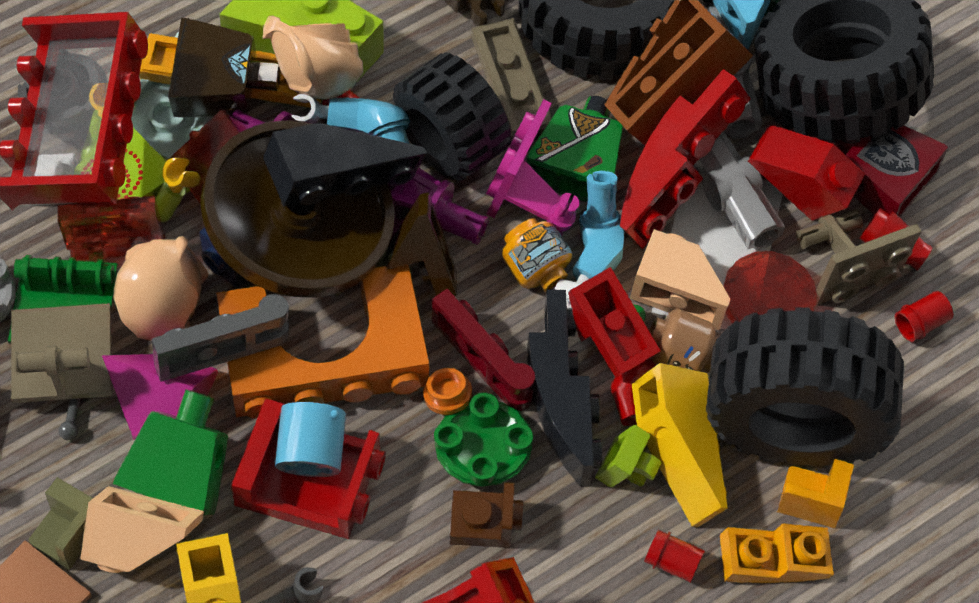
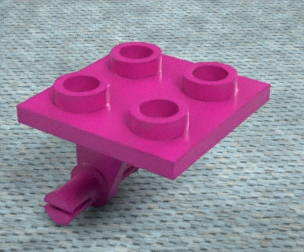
[486,99,579,236]

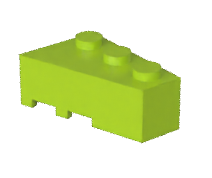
[219,0,384,82]

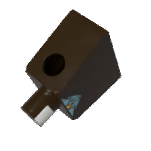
[168,18,281,118]

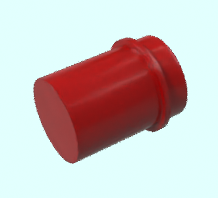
[894,291,954,342]
[644,529,705,583]

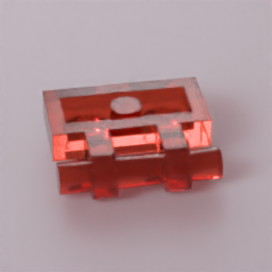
[57,196,167,262]

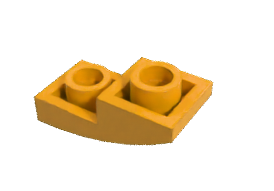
[720,523,834,583]

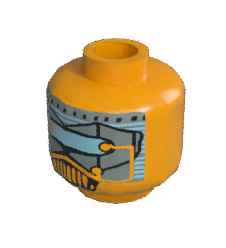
[502,218,572,291]

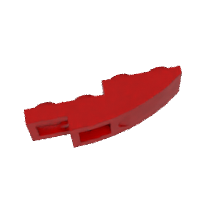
[620,69,751,249]

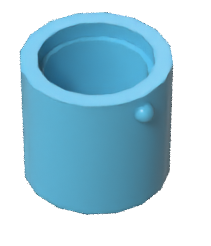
[275,402,346,477]

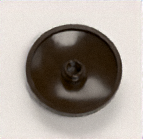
[201,121,395,298]

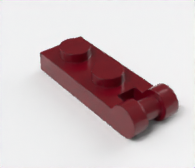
[432,288,535,411]

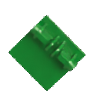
[8,255,118,344]

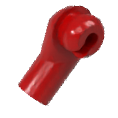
[611,358,656,426]

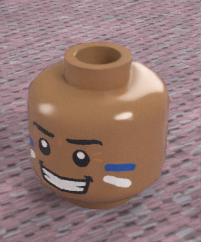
[649,309,717,373]

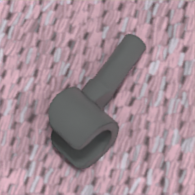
[259,567,324,603]

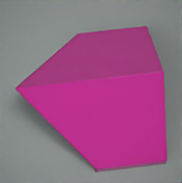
[102,354,218,440]

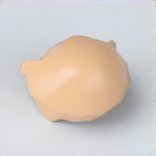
[262,16,363,99]
[113,236,209,341]

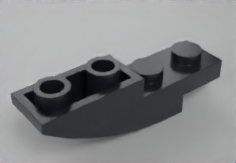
[526,290,602,487]

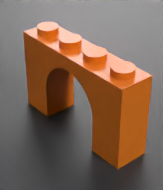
[216,265,429,418]

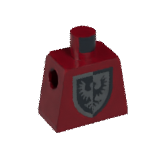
[834,125,948,217]

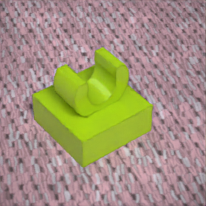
[595,424,662,488]

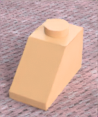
[630,229,730,330]
[80,486,204,573]

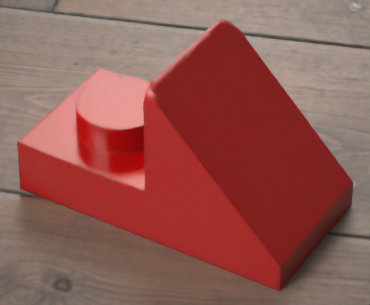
[568,267,661,378]

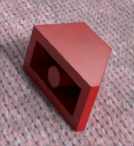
[748,125,865,221]

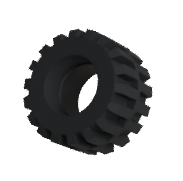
[393,52,511,181]

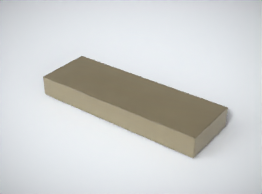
[471,18,552,144]

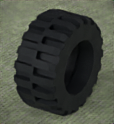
[518,0,675,80]
[754,0,934,144]
[706,307,904,468]

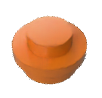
[423,368,473,415]

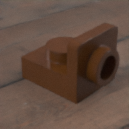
[450,482,523,548]

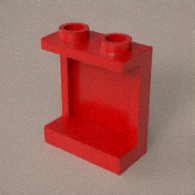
[231,398,386,539]

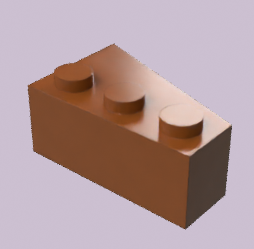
[604,0,753,145]

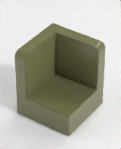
[29,477,93,570]

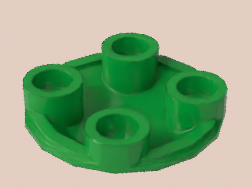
[434,393,533,487]

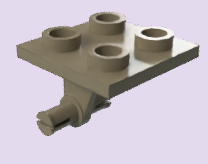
[796,209,922,305]
[11,303,113,403]

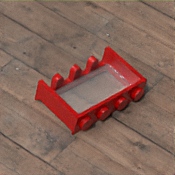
[0,12,148,211]

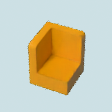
[777,459,854,528]

